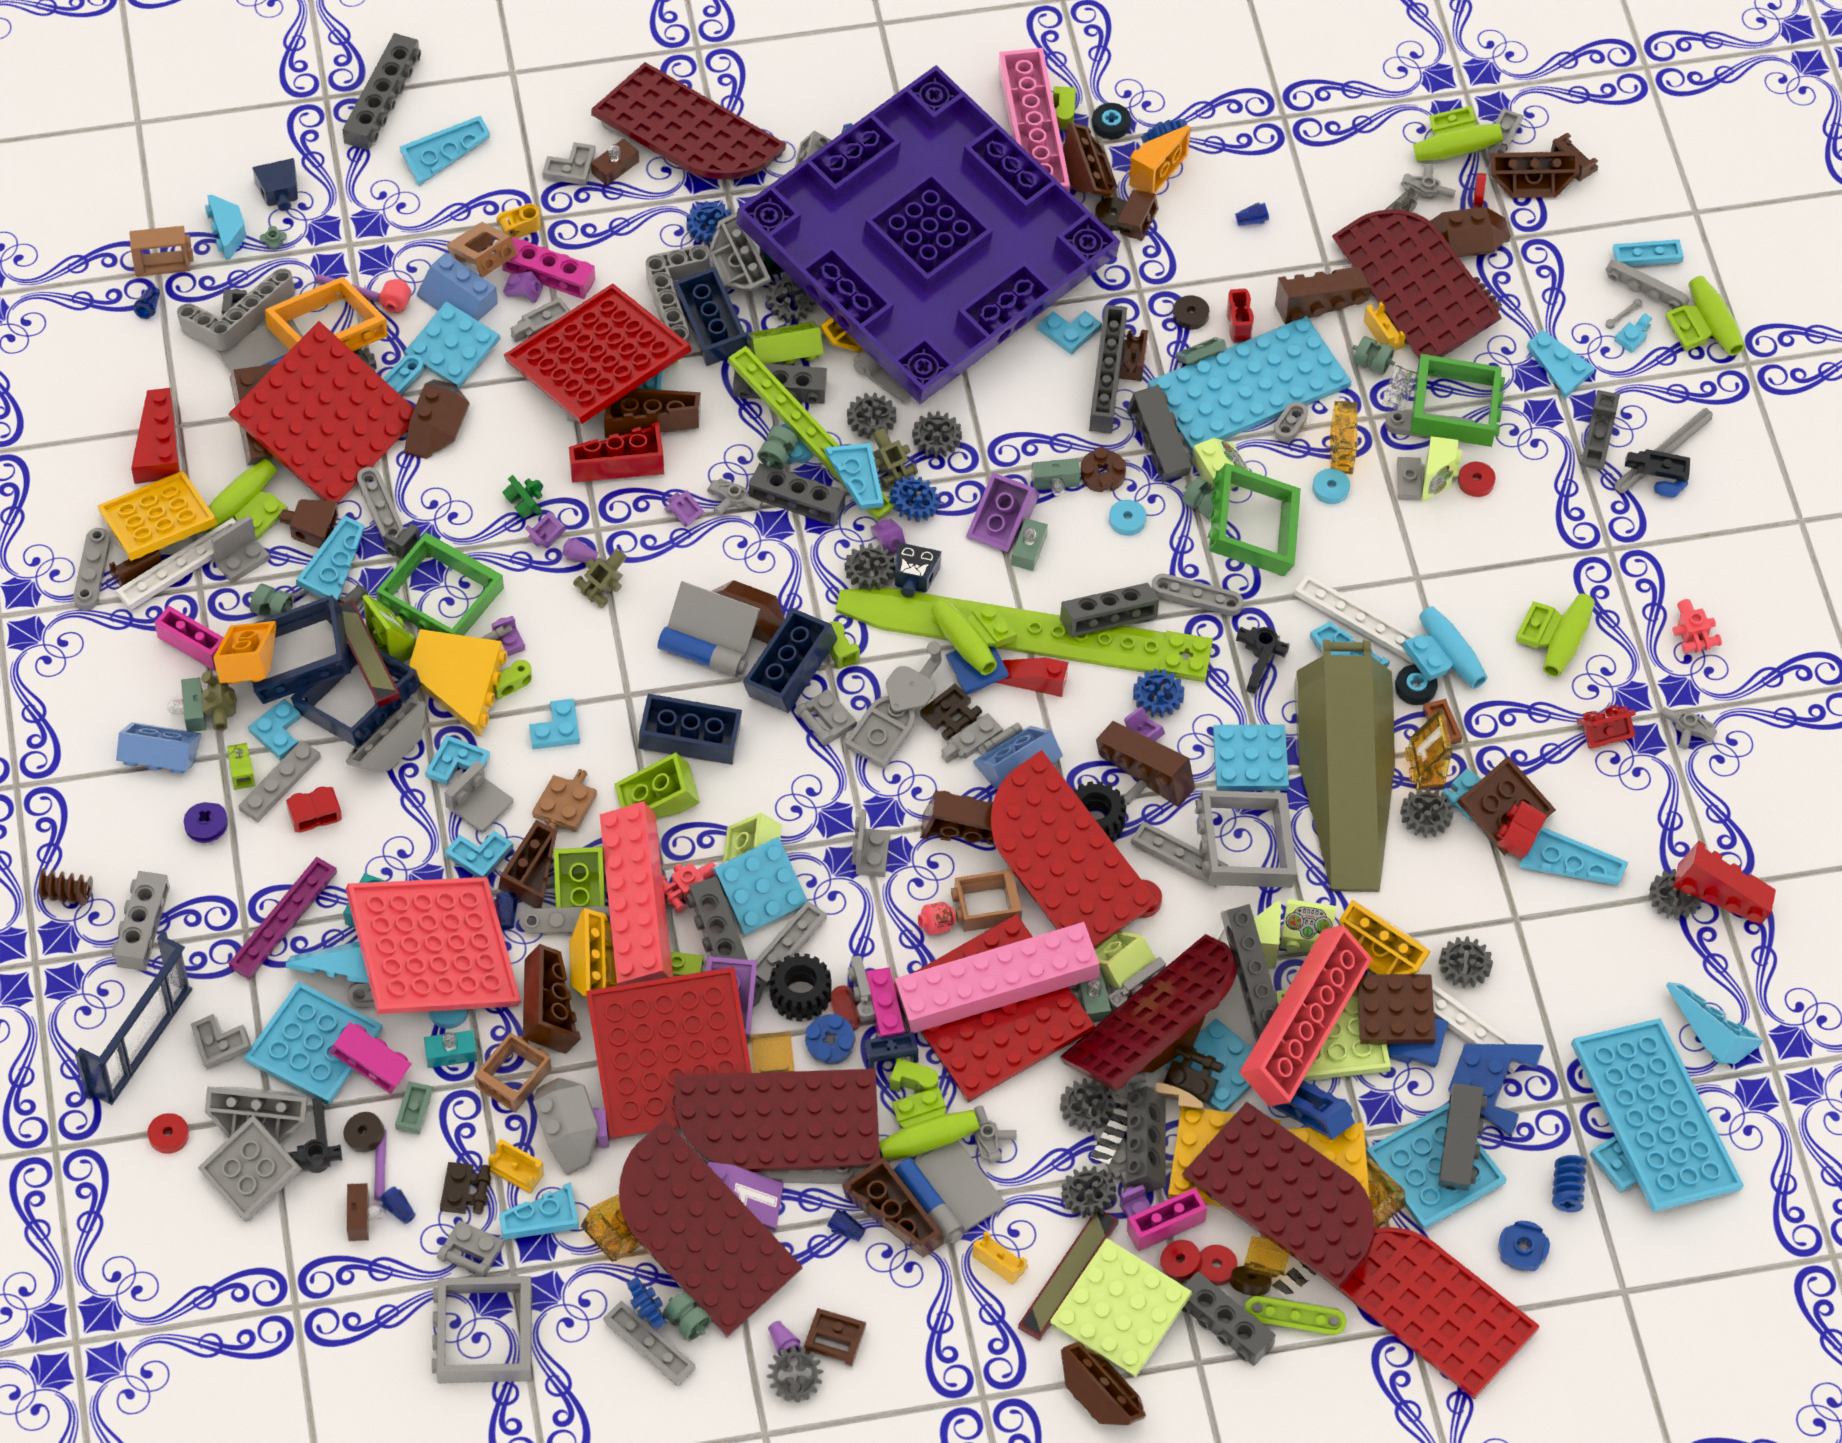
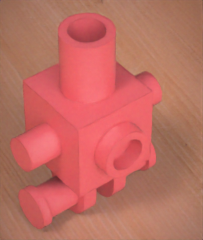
[1673,599,1722,654]
[662,861,716,913]

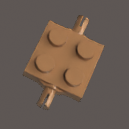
[532,769,597,832]

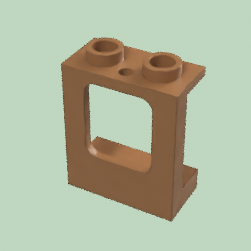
[446,222,518,277]

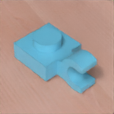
[1614,313,1652,353]

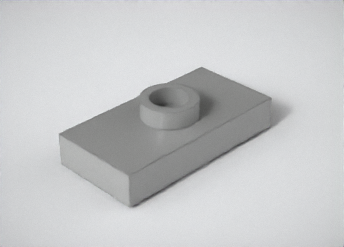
[1397,457,1422,500]

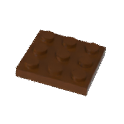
[1456,756,1556,856]
[1357,974,1436,1044]

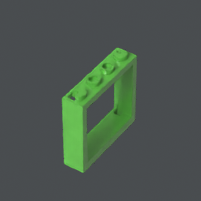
[1410,354,1505,447]
[1207,463,1301,576]
[376,532,504,636]

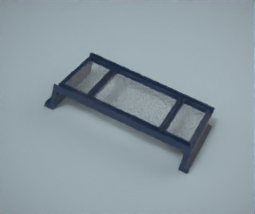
[75,930,193,1105]

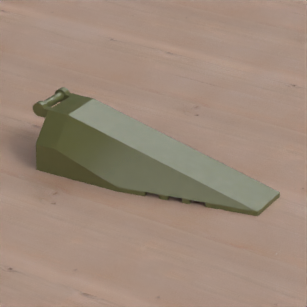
[1294,639,1395,892]

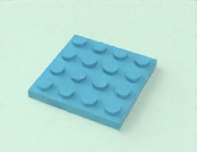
[244,981,383,1106]
[1366,1103,1507,1231]

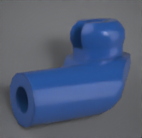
[1654,480,1688,498]

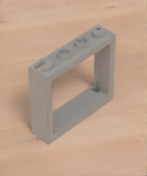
[1195,790,1298,888]
[432,1276,532,1383]

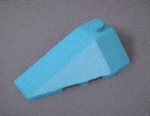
[286,941,369,983]
[1666,982,1763,1065]

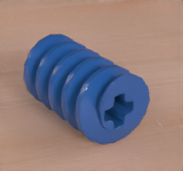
[1552,1155,1587,1213]

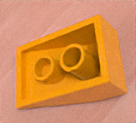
[1129,125,1191,193]
[213,621,277,684]

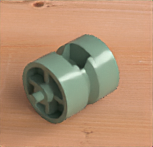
[1352,336,1396,375]
[757,426,798,470]
[1183,477,1214,518]
[250,583,294,618]
[663,1292,712,1341]

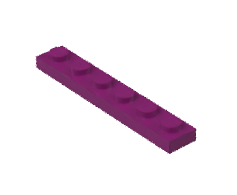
[228,856,337,980]

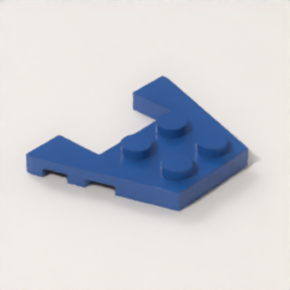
[1448,1044,1544,1137]

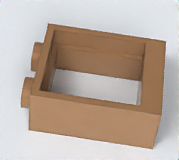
[129,226,194,276]
[951,869,1022,932]
[474,1032,551,1113]

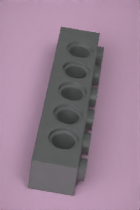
[342,33,421,151]
[1089,305,1128,433]
[1220,904,1278,1043]

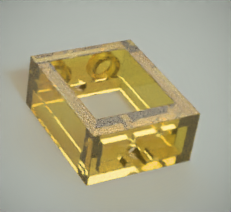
[1330,401,1358,474]

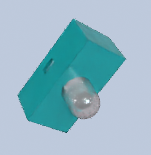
[424,1030,477,1068]

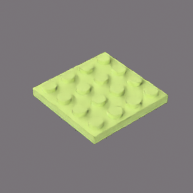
[1275,987,1391,1081]
[1050,1238,1192,1378]

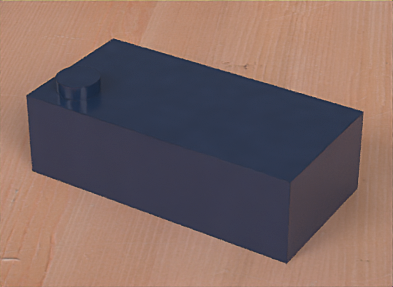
[673,267,749,366]
[743,608,838,713]
[638,694,742,765]

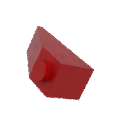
[995,657,1069,697]

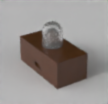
[591,138,639,186]
[347,1183,386,1241]

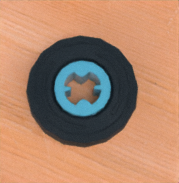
[1091,102,1131,139]
[1395,664,1438,705]

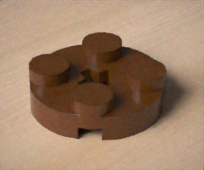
[1080,447,1126,492]

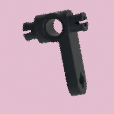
[1236,627,1290,695]
[288,1097,343,1173]

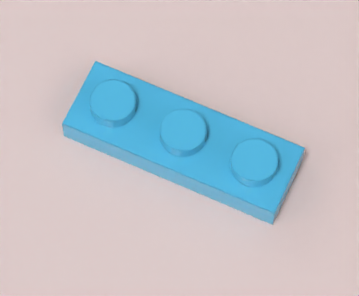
[1612,239,1684,266]

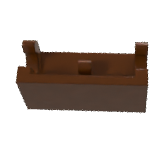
[1551,133,1598,182]
[1117,189,1159,241]
[1119,330,1148,381]
[109,550,162,587]

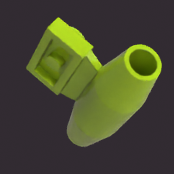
[1413,105,1504,162]
[1665,276,1745,356]
[206,459,288,540]
[1516,594,1595,677]
[931,599,1017,675]
[879,1086,980,1161]

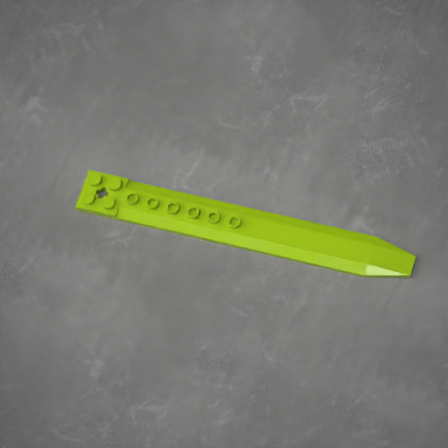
[836,588,1213,682]

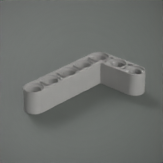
[646,245,710,343]
[177,268,295,351]

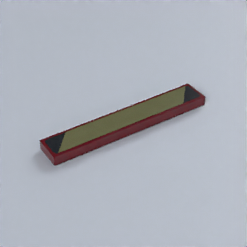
[339,599,401,707]
[1018,1212,1119,1341]

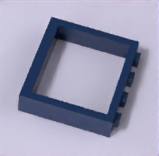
[252,595,351,704]
[290,643,421,748]

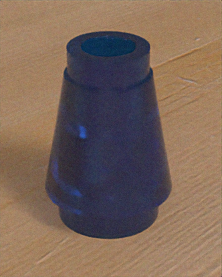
[1235,202,1269,226]
[134,286,160,319]
[494,892,518,930]
[380,1186,416,1224]
[827,1209,866,1242]

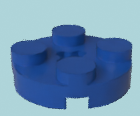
[805,1014,856,1065]
[1498,1221,1550,1271]

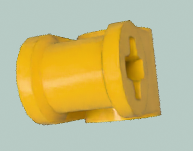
[496,204,541,239]

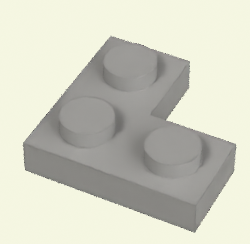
[542,142,596,185]
[191,1014,252,1069]

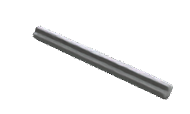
[1614,408,1713,493]

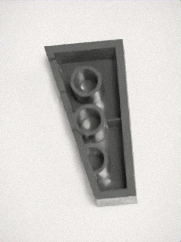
[1127,385,1193,483]
[1438,1083,1487,1191]

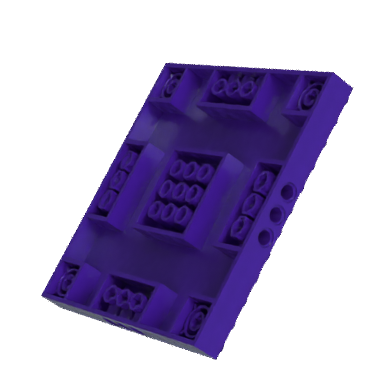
[736,65,1120,404]

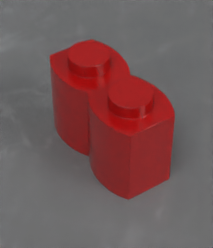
[1226,288,1254,342]
[286,786,342,832]
[1496,800,1547,859]

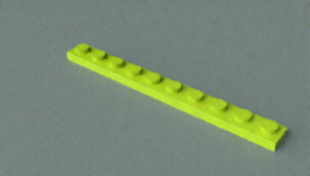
[728,346,894,522]

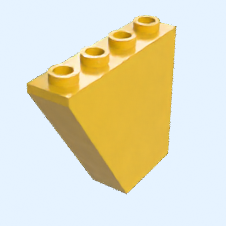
[409,629,507,736]

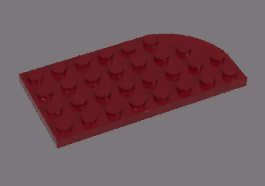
[591,62,786,179]
[1332,209,1502,360]
[1060,934,1237,1091]
[675,1068,880,1172]
[1182,1101,1375,1290]
[619,1119,803,1338]

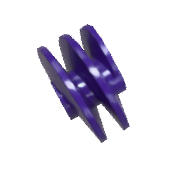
[183,802,228,843]

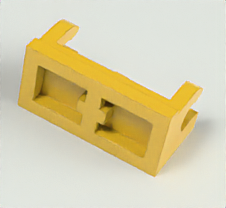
[1364,302,1406,350]
[488,1138,544,1194]
[972,1231,1028,1285]

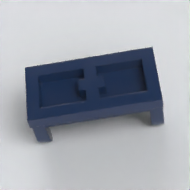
[865,1032,919,1069]

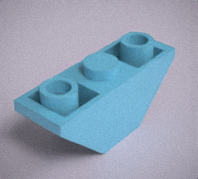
[205,194,246,260]

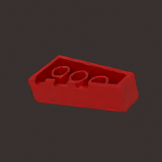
[131,388,180,484]
[569,422,664,483]
[1673,840,1776,925]

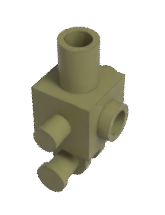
[872,428,918,488]
[573,548,627,608]
[201,671,237,731]

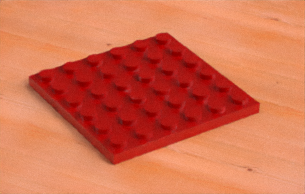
[504,283,692,424]
[228,321,415,504]
[894,914,1095,1102]
[586,967,752,1139]

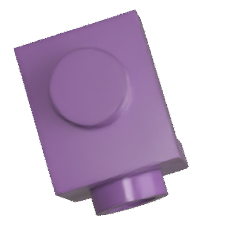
[503,271,543,303]
[525,512,567,549]
[870,519,906,555]
[1124,707,1165,741]

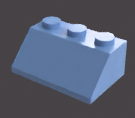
[417,252,498,321]
[116,722,201,774]
[973,726,1063,789]

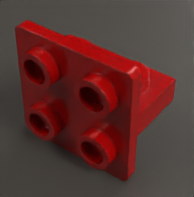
[1576,705,1636,749]

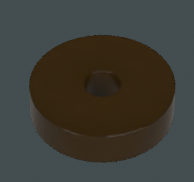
[1095,197,1126,231]
[1173,295,1209,330]
[343,1112,385,1152]
[1230,1266,1272,1296]

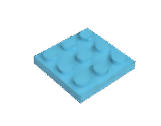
[404,301,501,388]
[1213,725,1289,791]
[712,837,807,935]
[1166,1018,1253,1112]

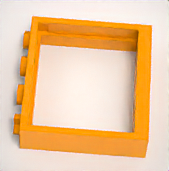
[265,277,388,351]

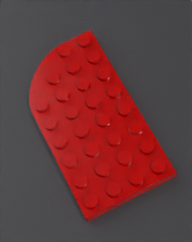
[991,750,1158,948]
[1327,1227,1540,1399]

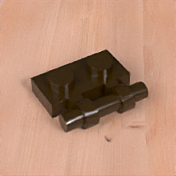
[920,683,982,740]
[1163,1044,1224,1103]
[440,1162,492,1214]

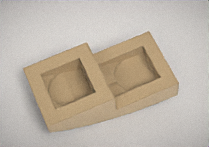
[1155,1082,1206,1112]

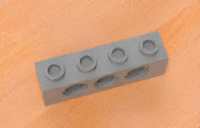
[112,871,170,971]

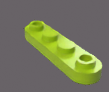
[1244,1295,1347,1335]

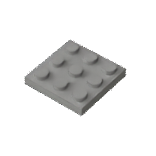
[198,1115,302,1222]

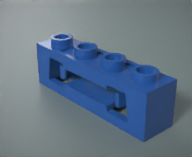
[1272,1080,1355,1140]

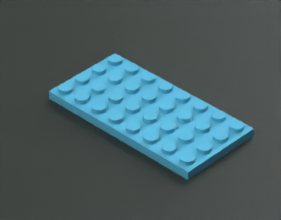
[1147,316,1352,453]
[1571,1018,1744,1212]

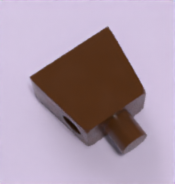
[280,499,338,549]

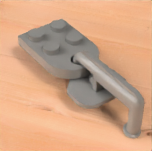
[844,641,942,769]

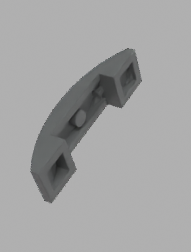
[1581,390,1620,470]

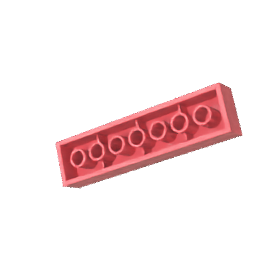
[600,801,673,985]
[1239,925,1372,1107]

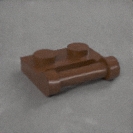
[804,1308,866,1367]

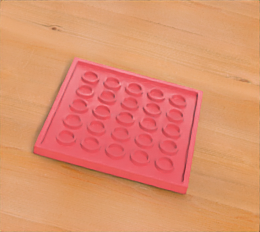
[345,877,521,1014]

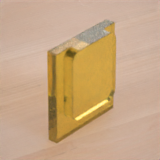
[751,1032,794,1073]
[1244,1236,1289,1278]

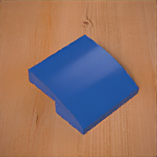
[945,647,1009,695]
[1387,1018,1448,1068]

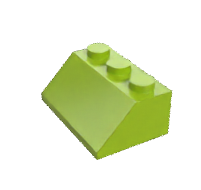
[747,321,824,364]

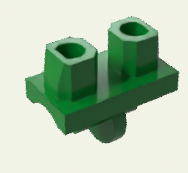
[502,475,543,519]

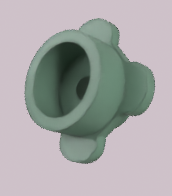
[260,226,287,249]

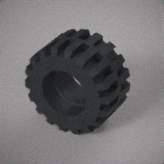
[1073,781,1126,843]
[770,953,832,1022]

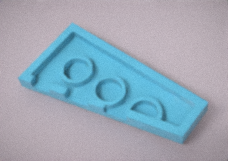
[400,115,490,186]
[296,515,365,602]
[1519,827,1628,886]

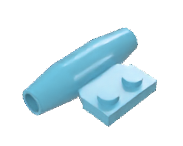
[1402,606,1488,688]

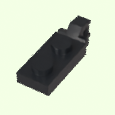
[1625,449,1691,482]

